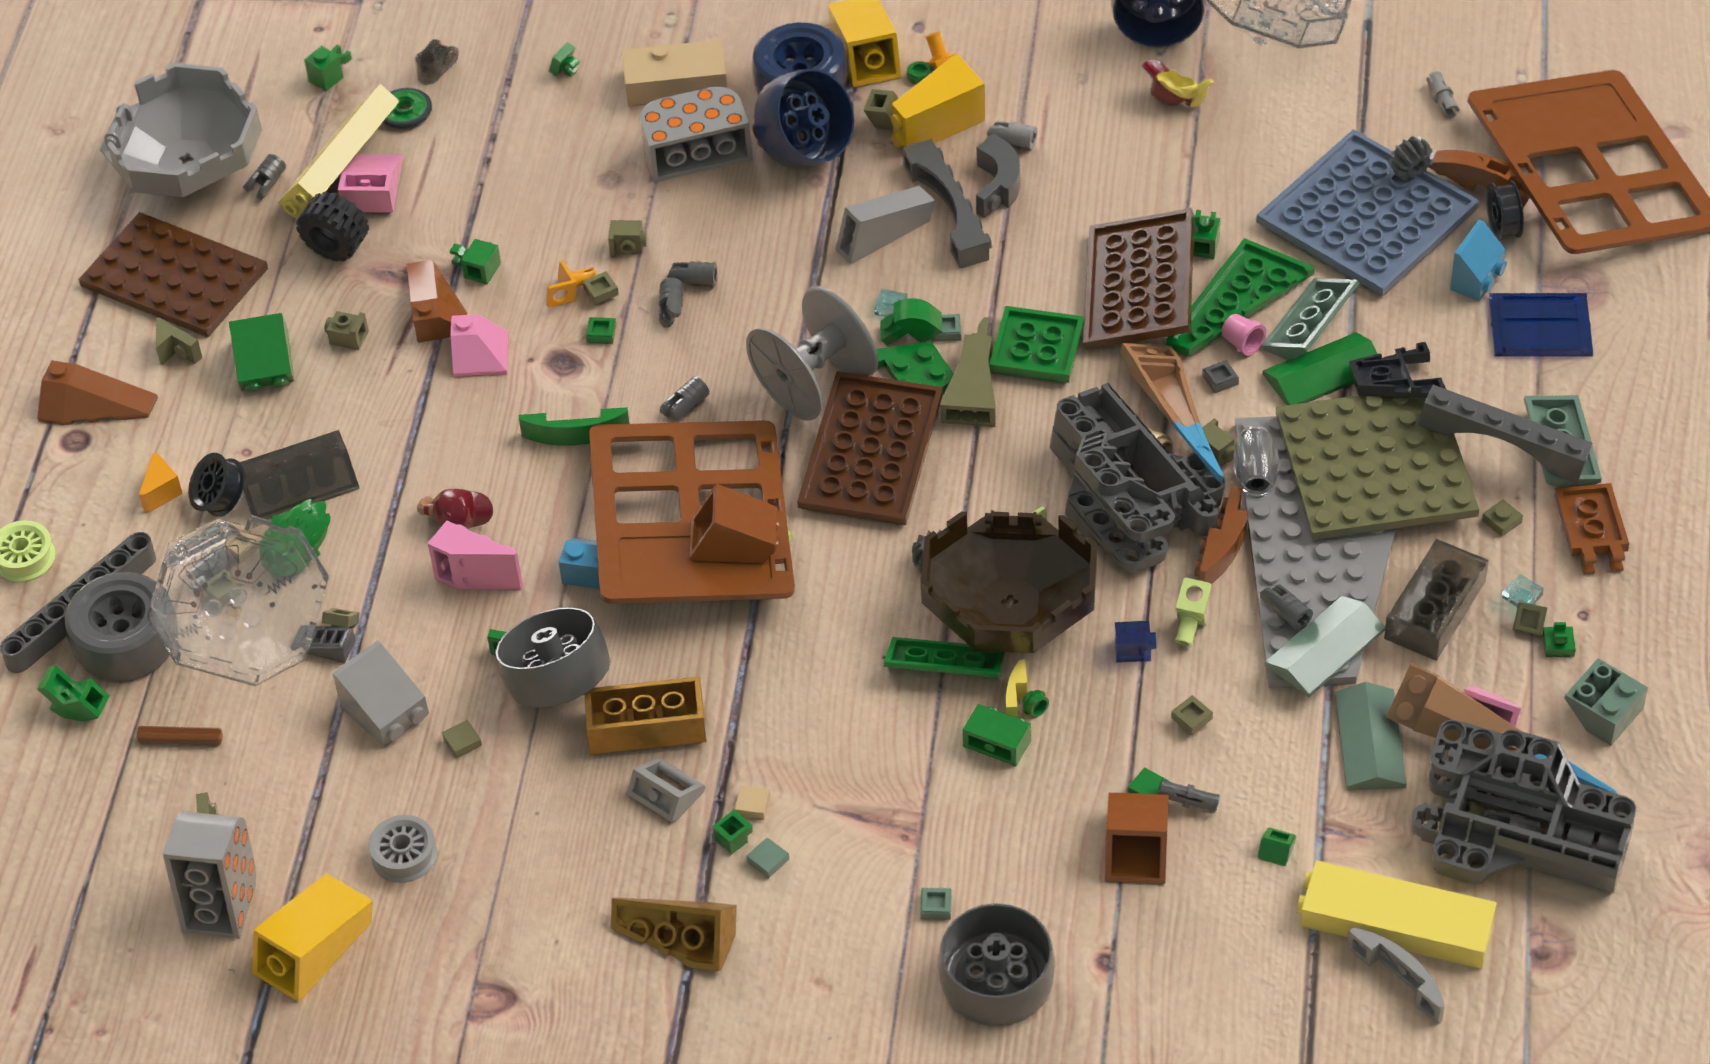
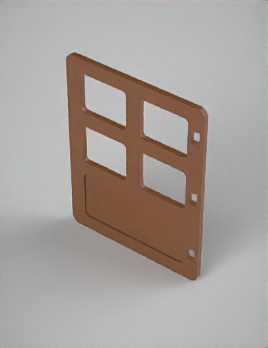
[1468,70,1710,254]
[589,420,795,604]

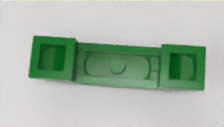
[519,407,630,446]

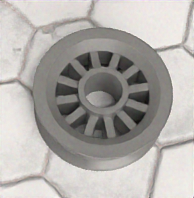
[369,815,437,883]

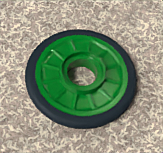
[383,88,432,128]

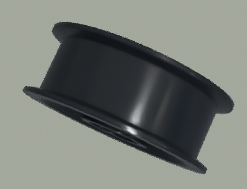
[1486,180,1524,241]
[188,453,245,517]

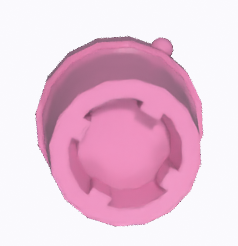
[1222,314,1267,356]

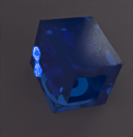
[1114,621,1156,663]

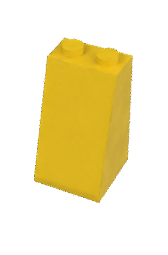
[828,0,902,87]
[891,54,985,151]
[252,873,373,1002]

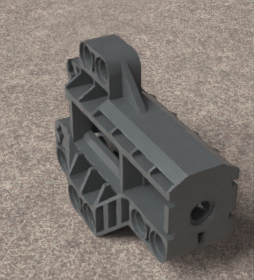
[1049,383,1226,573]
[1411,720,1636,892]

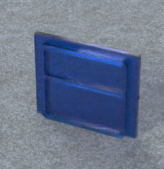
[1489,293,1593,356]

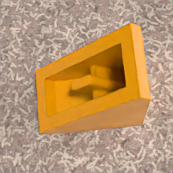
[139,453,183,512]

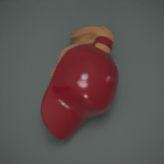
[417,489,493,529]

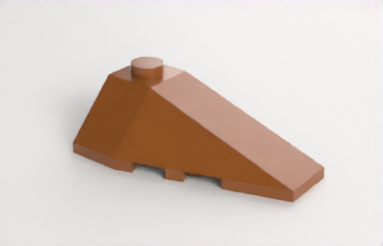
[407,260,467,343]
[37,360,158,425]

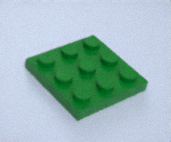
[989,306,1084,383]

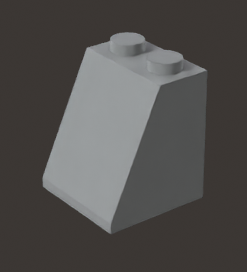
[332,640,429,747]

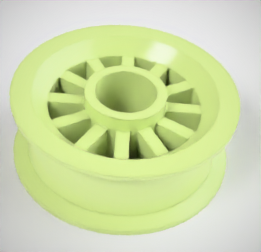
[0,521,55,582]

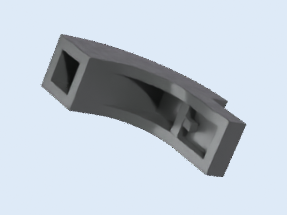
[976,133,1020,218]

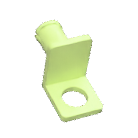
[1175,578,1212,647]

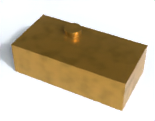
[584,676,707,755]

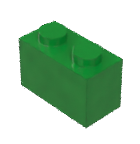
[963,704,1031,766]

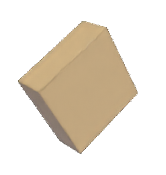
[735,785,770,820]

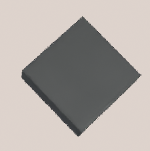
[1202,360,1239,393]

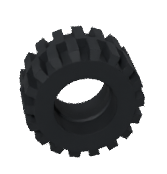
[296,192,369,261]

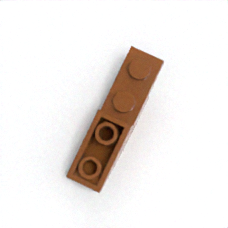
[1428,150,1530,208]
[1195,487,1248,589]

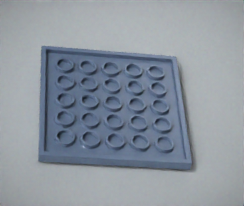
[1256,129,1479,296]

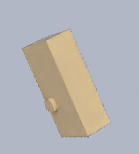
[622,39,727,106]

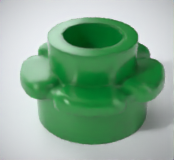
[1022,690,1049,717]

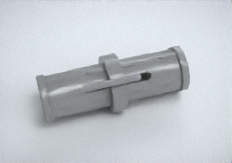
[1426,71,1460,118]

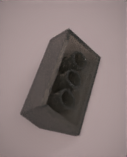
[240,430,360,524]

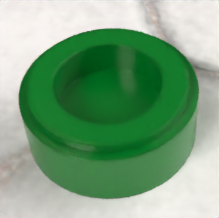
[907,61,932,85]

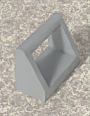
[626,757,706,822]

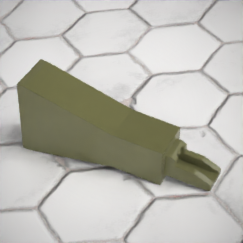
[940,317,996,427]

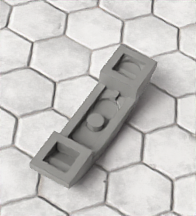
[1347,927,1445,1025]

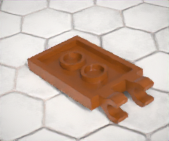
[1554,483,1629,574]

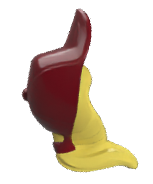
[1142,60,1213,107]

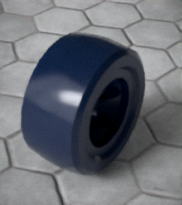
[1111,0,1206,47]
[752,22,848,96]
[754,69,855,168]

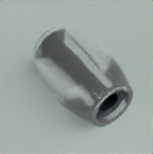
[1233,426,1279,497]

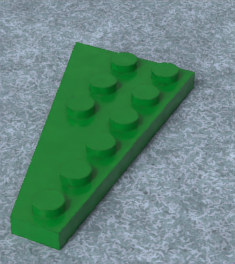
[1165,238,1315,356]

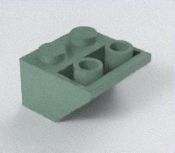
[1565,658,1648,745]

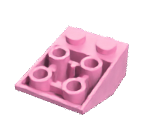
[338,155,403,212]
[428,521,523,590]

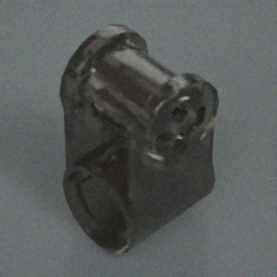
[415,39,459,84]

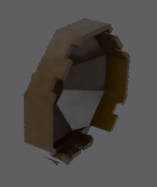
[920,510,1097,653]

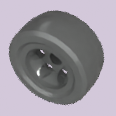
[65,572,177,682]
[496,607,611,708]
[938,903,1055,1026]

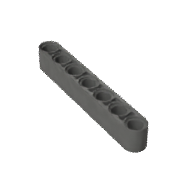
[0,532,156,673]

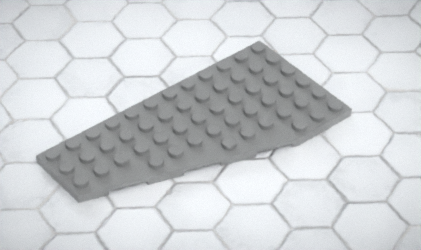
[1235,416,1397,688]

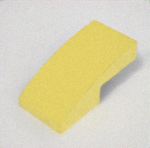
[1006,659,1027,717]

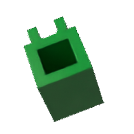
[304,44,352,91]
[1193,210,1221,259]
[449,239,501,285]

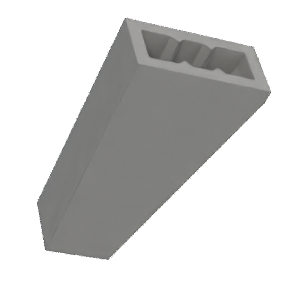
[835,186,935,264]

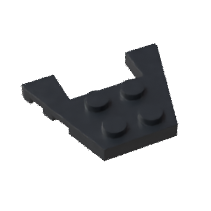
[1349,342,1446,398]

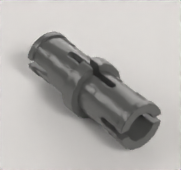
[1157,779,1220,813]

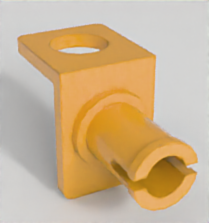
[925,31,957,69]
[546,260,596,308]

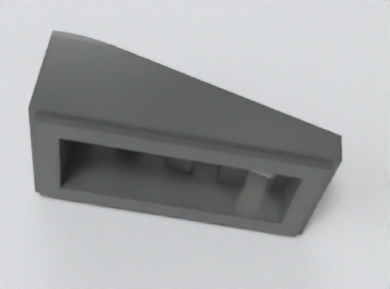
[292,626,356,662]

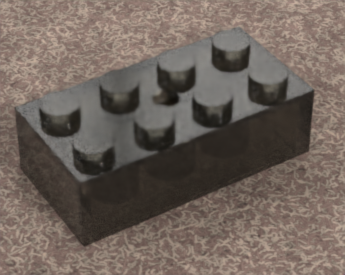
[1384,539,1489,661]

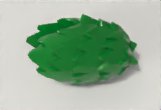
[259,499,331,579]

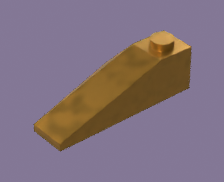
[611,897,737,971]

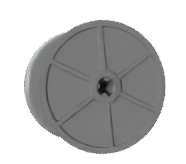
[746,287,878,421]

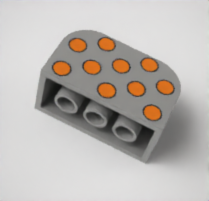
[640,87,753,182]
[163,811,256,938]

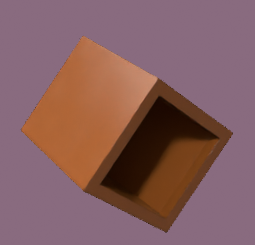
[689,483,779,564]
[1105,792,1169,884]

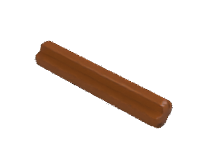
[137,726,223,745]

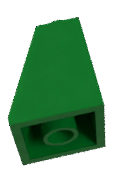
[229,313,294,392]

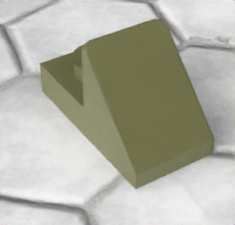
[156,317,203,365]

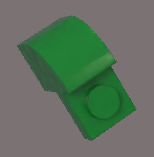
[880,298,942,346]
[37,665,110,722]

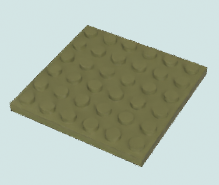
[1275,395,1479,540]

